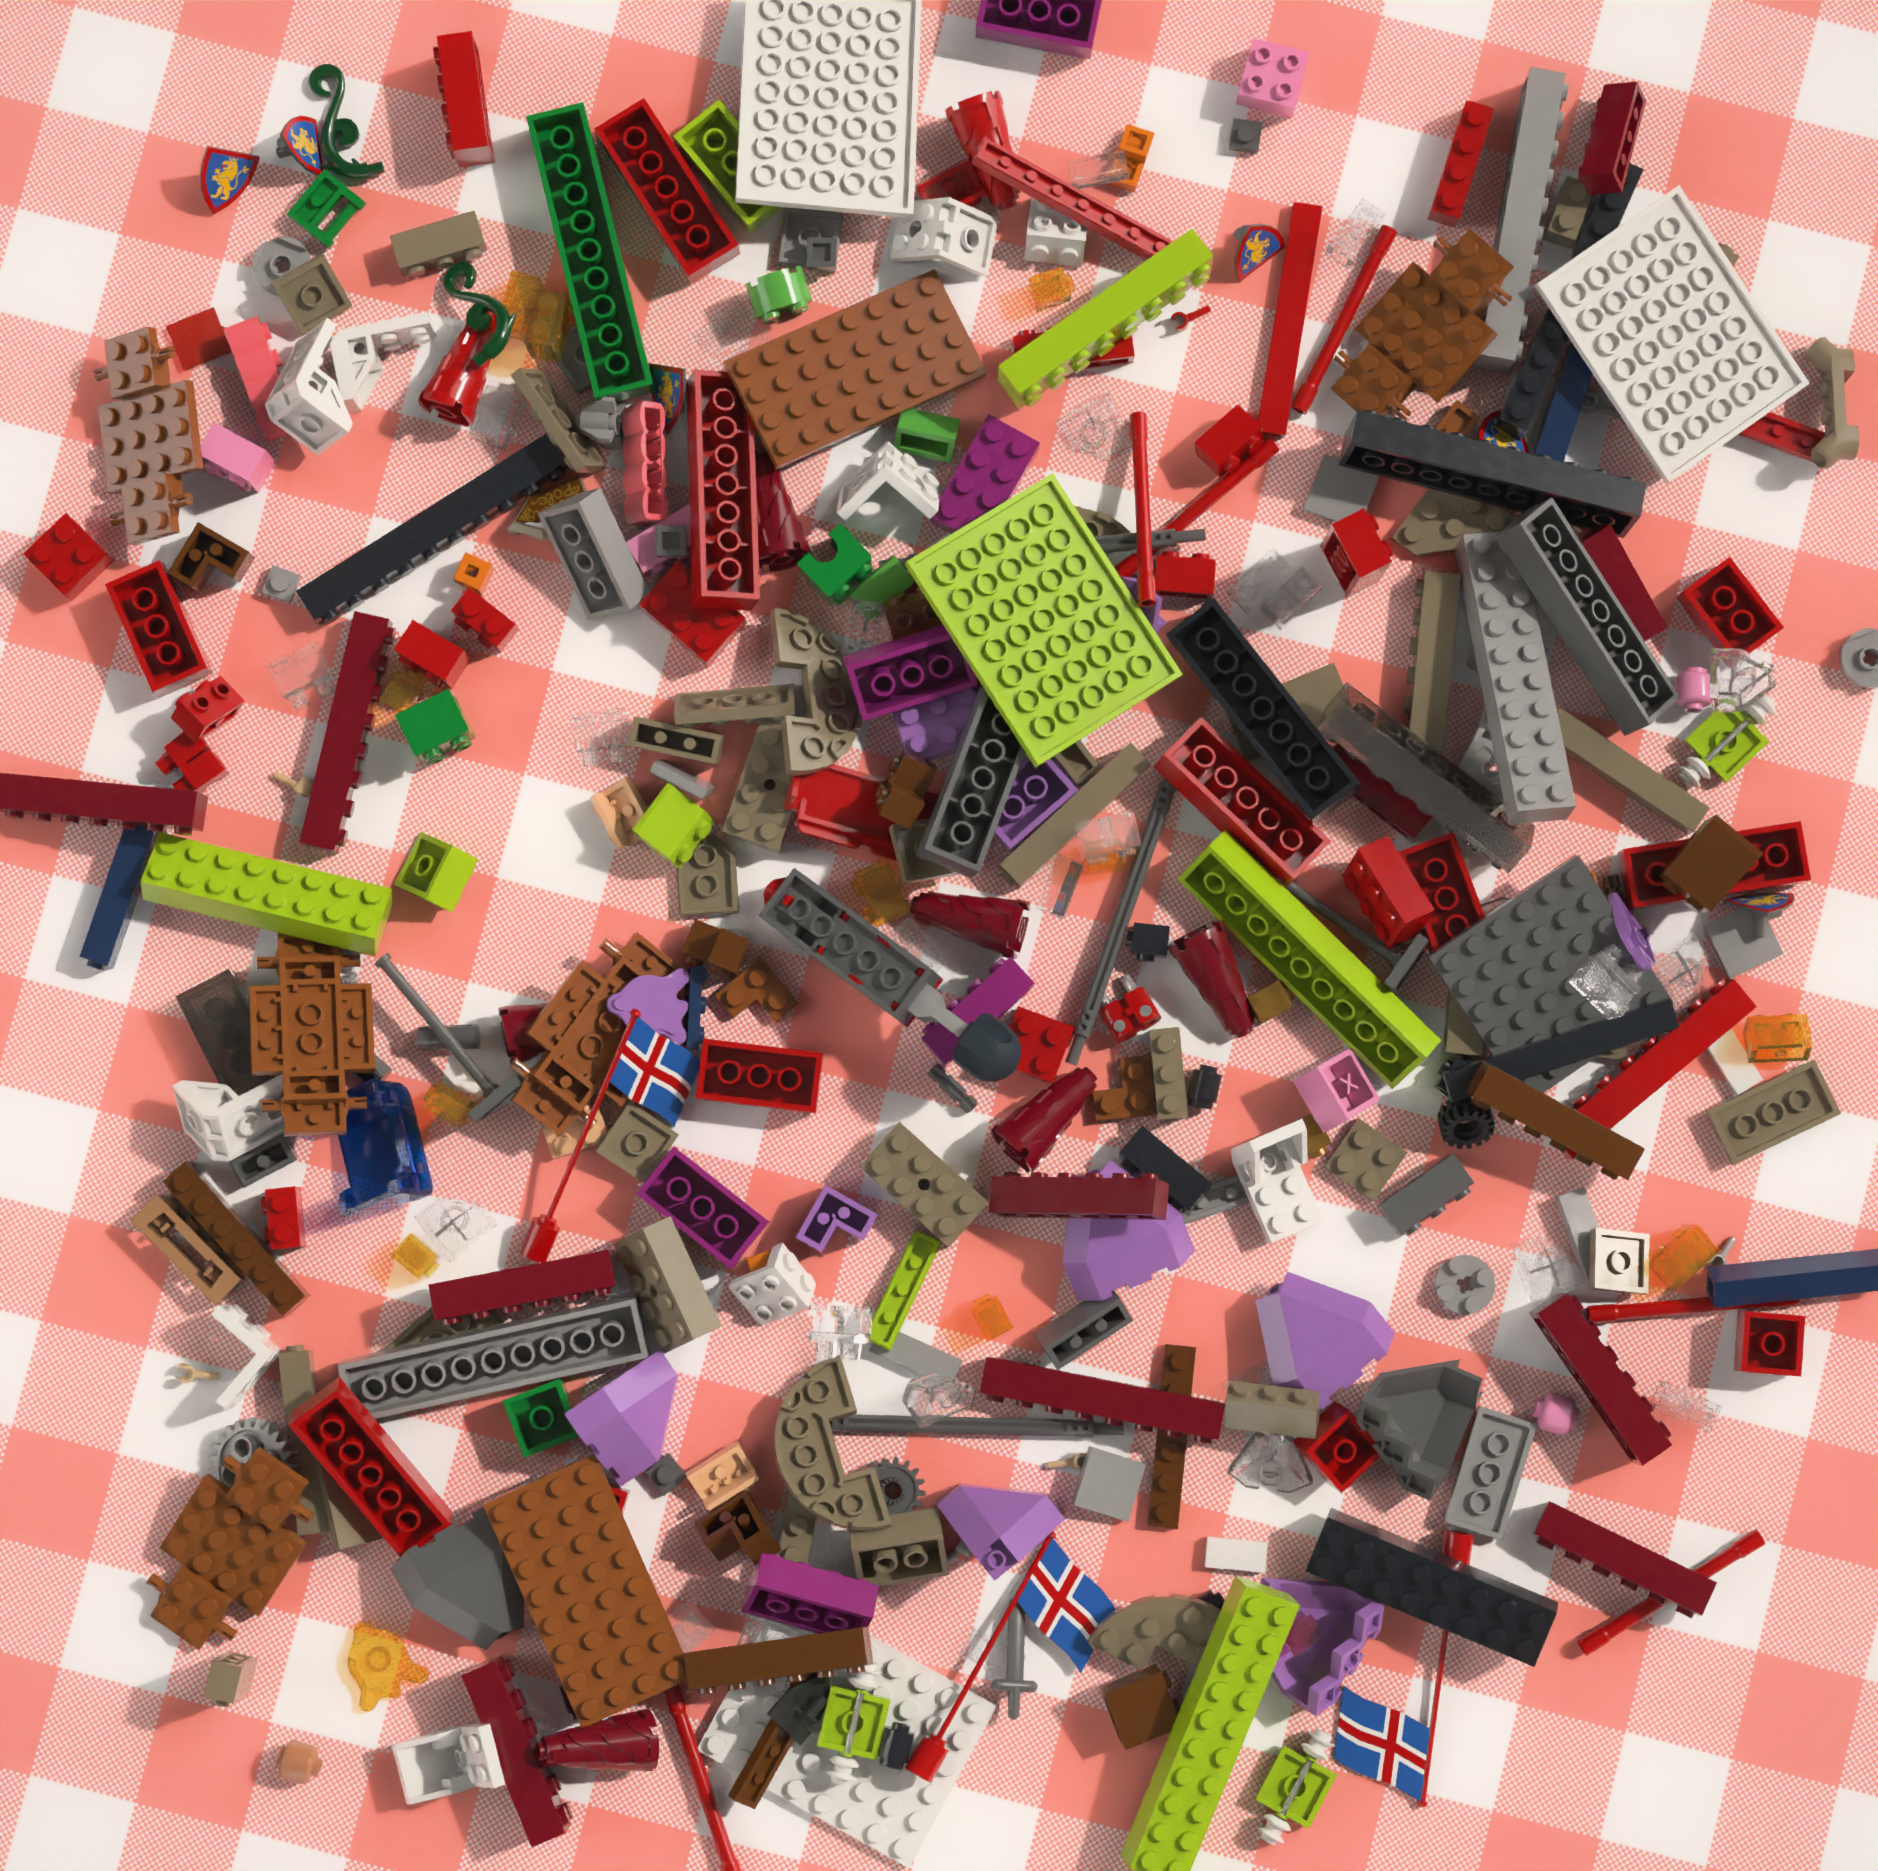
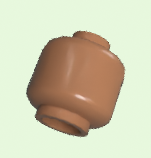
[275,1740,323,1784]

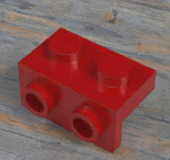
[915,158,987,207]

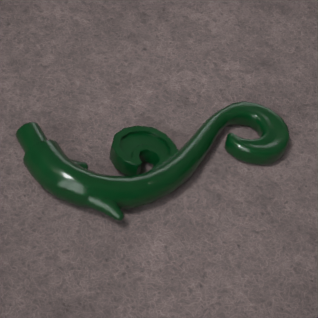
[308,64,385,181]
[443,262,517,367]

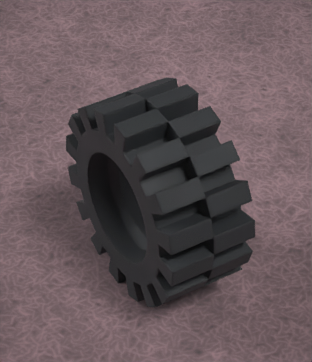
[1437,1097,1495,1149]

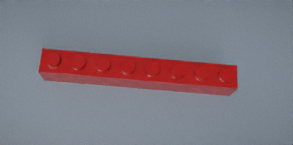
[1561,978,1757,1160]

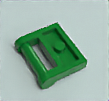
[287,169,367,249]

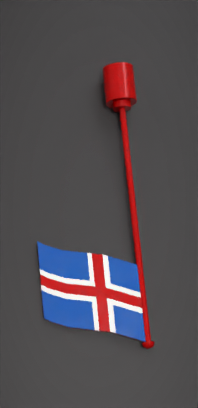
[519,1009,700,1263]
[1334,1530,1474,1808]
[905,1531,1116,1783]

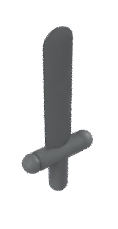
[991,1599,1038,1720]

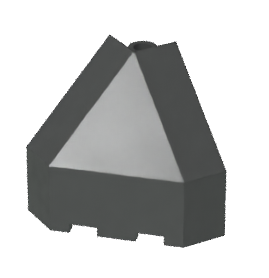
[1356,1359,1483,1501]
[391,1507,524,1650]

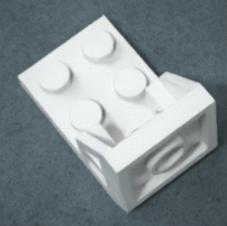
[330,312,437,414]
[265,318,353,456]
[172,1075,284,1161]
[1231,1119,1324,1245]
[392,1724,505,1805]

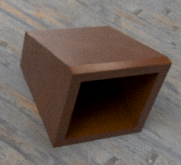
[1658,814,1763,914]

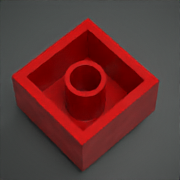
[23,513,115,601]
[394,619,471,689]
[1010,1006,1074,1085]
[1733,1310,1806,1377]
[1292,1401,1380,1494]

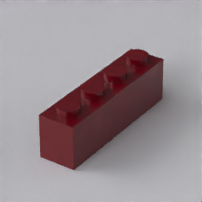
[1578,81,1646,195]
[1579,524,1667,641]
[1334,737,1437,842]

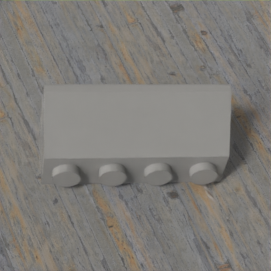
[538,488,649,620]

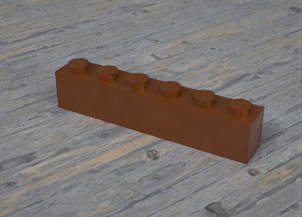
[1466,1061,1645,1181]
[162,1161,311,1316]
[684,1627,874,1695]

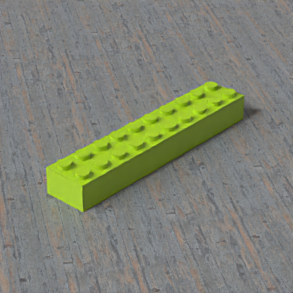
[1177,829,1441,1089]
[1120,1575,1300,1871]

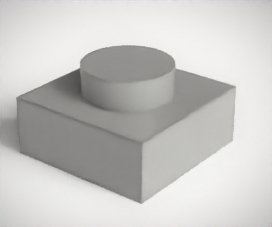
[262,565,302,604]

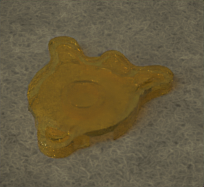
[347,1621,430,1712]

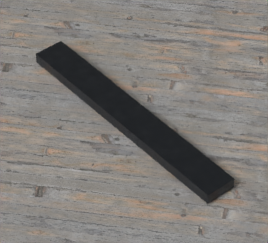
[1442,998,1679,1103]

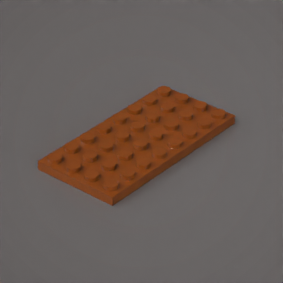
[723,269,988,469]
[483,1453,687,1726]

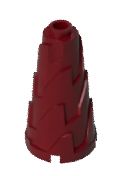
[755,452,811,572]
[910,891,1030,960]
[1168,920,1255,1039]
[498,1003,548,1064]
[990,1067,1097,1173]
[535,1709,659,1772]

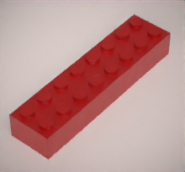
[686,369,760,611]

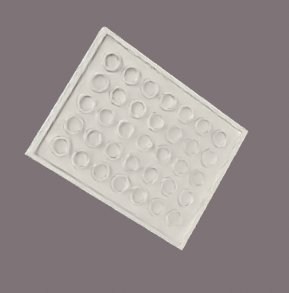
[735,0,922,219]
[1534,185,1810,484]
[697,1619,997,1868]

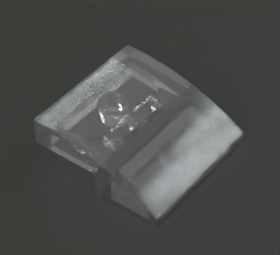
[691,297,772,372]

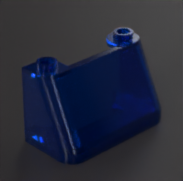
[338,1079,433,1218]

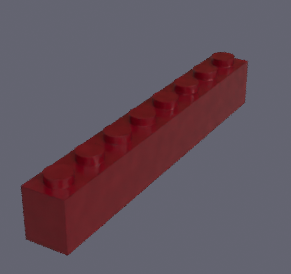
[299,611,396,853]
[0,773,208,836]
[980,1356,1225,1444]

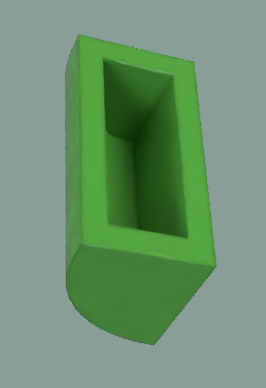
[894,409,961,463]
[847,555,915,620]

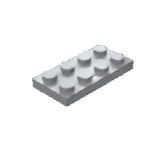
[1443,1405,1538,1540]

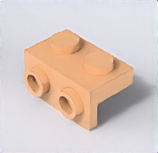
[590,777,648,849]
[541,1097,608,1159]
[686,1441,759,1511]

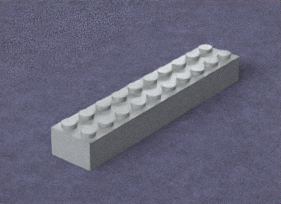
[1472,67,1569,374]
[1454,532,1576,825]
[337,1294,650,1419]

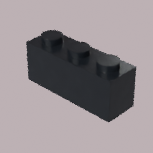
[1119,1125,1212,1215]

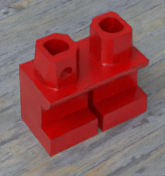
[155,732,230,793]

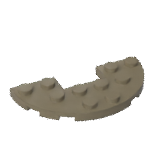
[769,607,863,776]
[774,1355,892,1531]
[1088,1594,1221,1671]

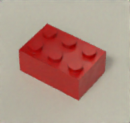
[1676,557,1784,668]
[639,560,747,668]
[1342,836,1435,949]

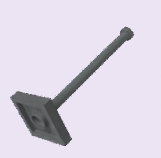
[1286,882,1429,994]
[374,953,522,1122]

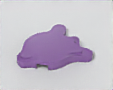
[1607,892,1656,971]
[606,968,689,1044]

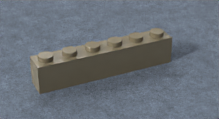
[1400,571,1461,755]

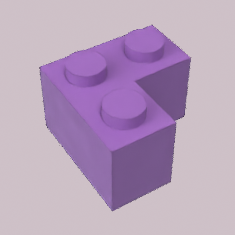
[795,1185,878,1253]

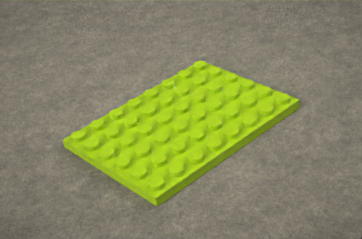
[904,473,1183,768]

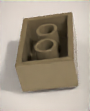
[849,1507,949,1587]

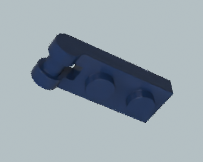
[682,966,708,1050]

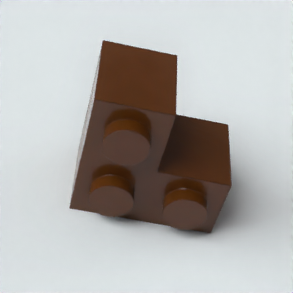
[167,522,255,594]
[874,749,937,830]
[681,919,752,979]
[694,1490,781,1565]

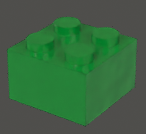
[503,1378,579,1458]

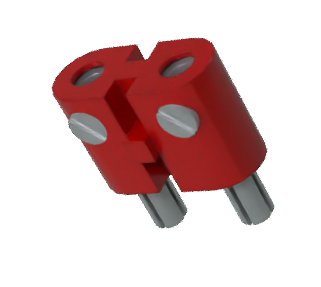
[1099,974,1162,1044]

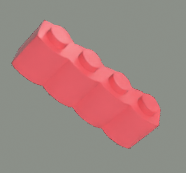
[223,316,288,442]
[621,401,668,527]

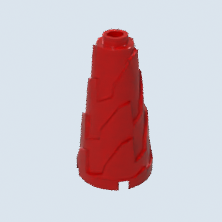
[944,90,1021,211]
[418,311,496,427]

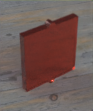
[166,307,232,372]

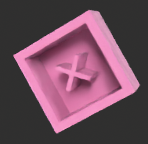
[1236,38,1310,118]
[201,422,276,493]
[1293,1048,1380,1133]

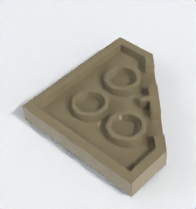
[1391,488,1515,557]

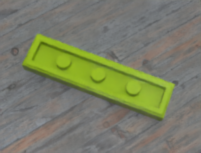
[863,1229,942,1351]

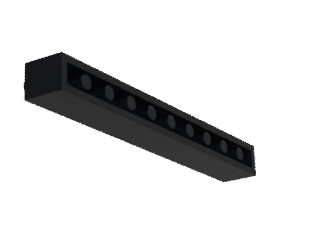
[1495,163,1644,440]
[296,432,569,625]

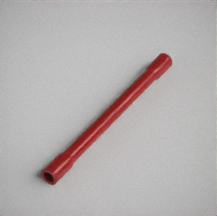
[1291,225,1398,415]
[1129,411,1156,607]
[1114,438,1279,577]
[1586,1297,1800,1323]
[1577,1529,1766,1656]
[662,1684,741,1871]

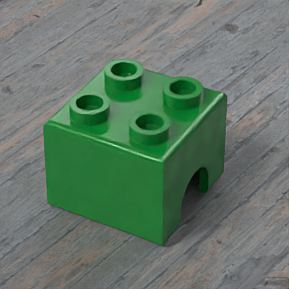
[797,524,873,606]
[395,689,476,766]

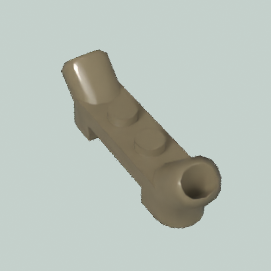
[1805,337,1859,469]

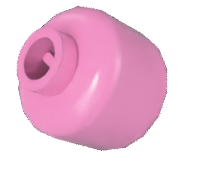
[1675,667,1714,713]
[1532,1392,1580,1436]

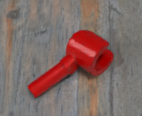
[1171,305,1211,332]

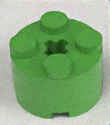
[745,266,813,324]

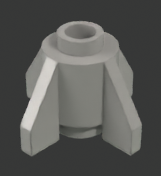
[576,397,626,449]

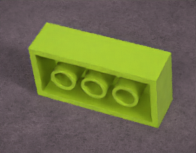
[673,99,784,234]

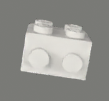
[1024,197,1087,267]
[729,1243,816,1325]

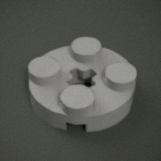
[252,236,312,296]
[1839,628,1878,689]
[1434,1254,1495,1315]

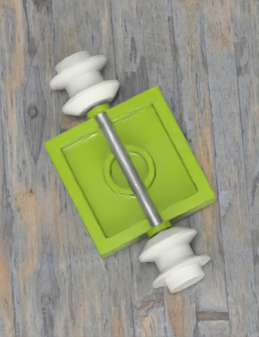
[1678,693,1776,788]
[817,1663,891,1785]
[1254,1728,1337,1846]

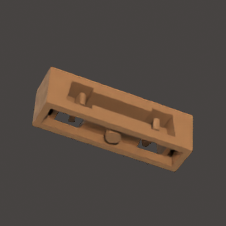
[131,1194,246,1305]

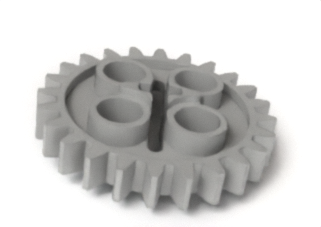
[208,1417,301,1489]

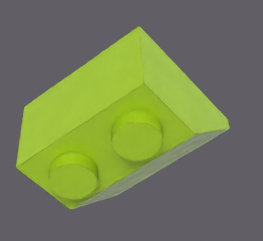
[632,782,715,869]
[394,831,479,913]

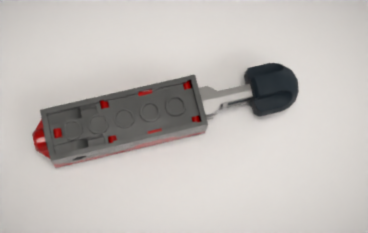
[758,868,1021,1082]

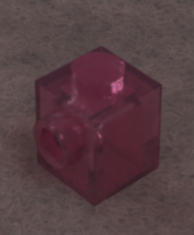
[1285,1610,1320,1656]

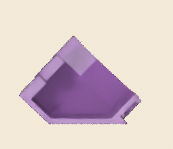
[1062,1160,1195,1301]
[1255,1271,1395,1411]
[565,1349,679,1487]
[936,1483,1065,1581]
[1261,1578,1384,1716]

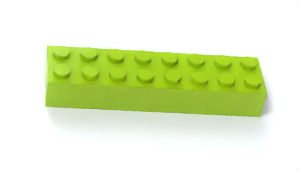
[998,228,1214,410]
[141,833,392,956]

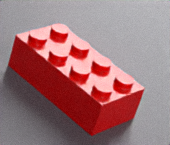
[433,31,495,167]
[1320,508,1393,598]
[105,560,213,697]
[1398,832,1485,954]
[696,1038,824,1114]

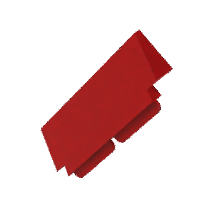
[783,764,938,861]

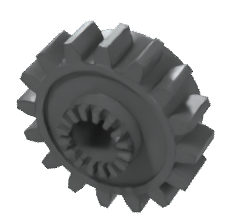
[871,1456,926,1515]

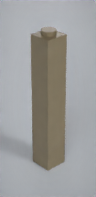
[1557,708,1710,835]
[999,742,1151,889]
[278,1344,330,1536]

